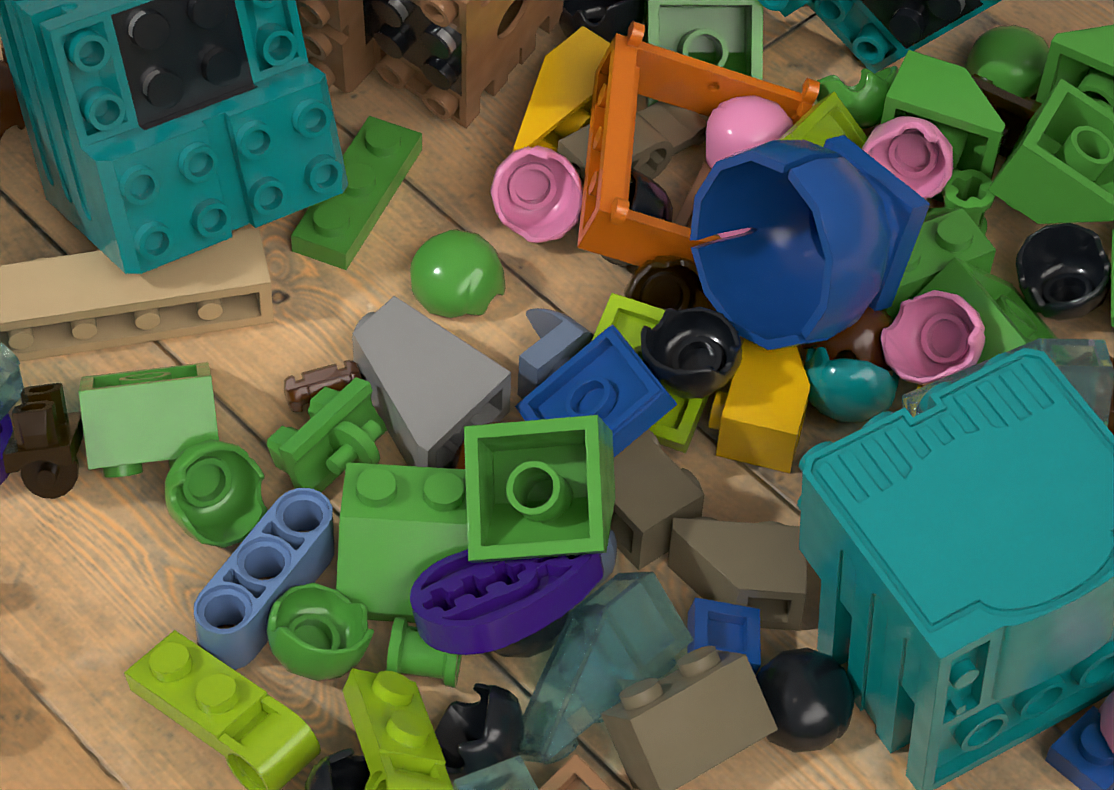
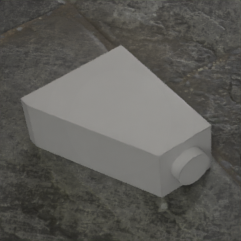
[352,296,511,468]

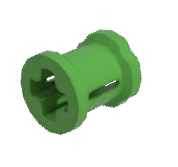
[941,169,995,235]
[386,617,462,688]

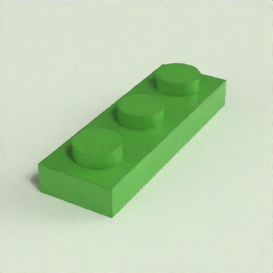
[291,116,422,270]

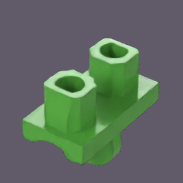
[267,377,387,493]

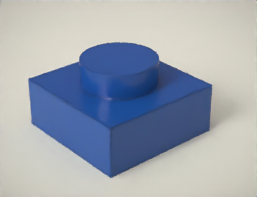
[687,597,761,675]
[1045,706,1114,790]

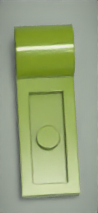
[124,630,321,790]
[342,668,454,790]

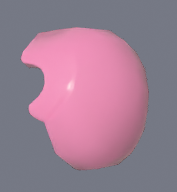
[706,95,793,168]
[862,116,953,200]
[490,145,583,243]
[880,290,986,388]

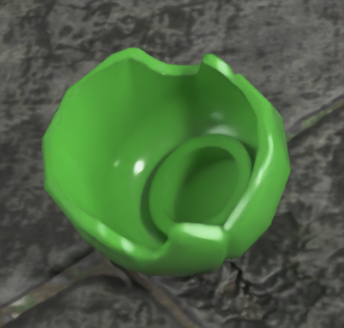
[964,25,1049,98]
[814,66,899,129]
[410,229,506,318]
[165,439,268,548]
[266,582,374,681]

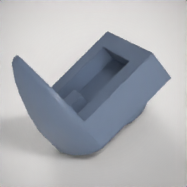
[518,308,594,399]

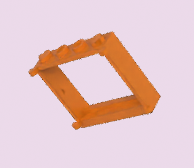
[577,21,820,266]

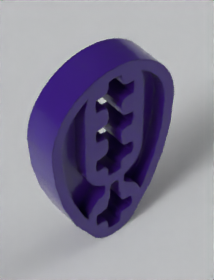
[410,549,604,655]

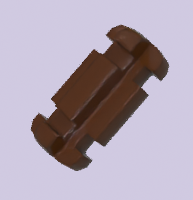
[284,360,362,413]

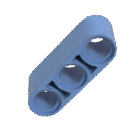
[194,488,334,670]

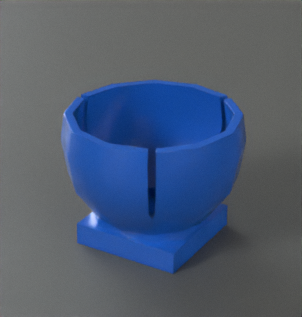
[690,135,930,350]

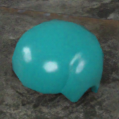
[804,347,900,422]

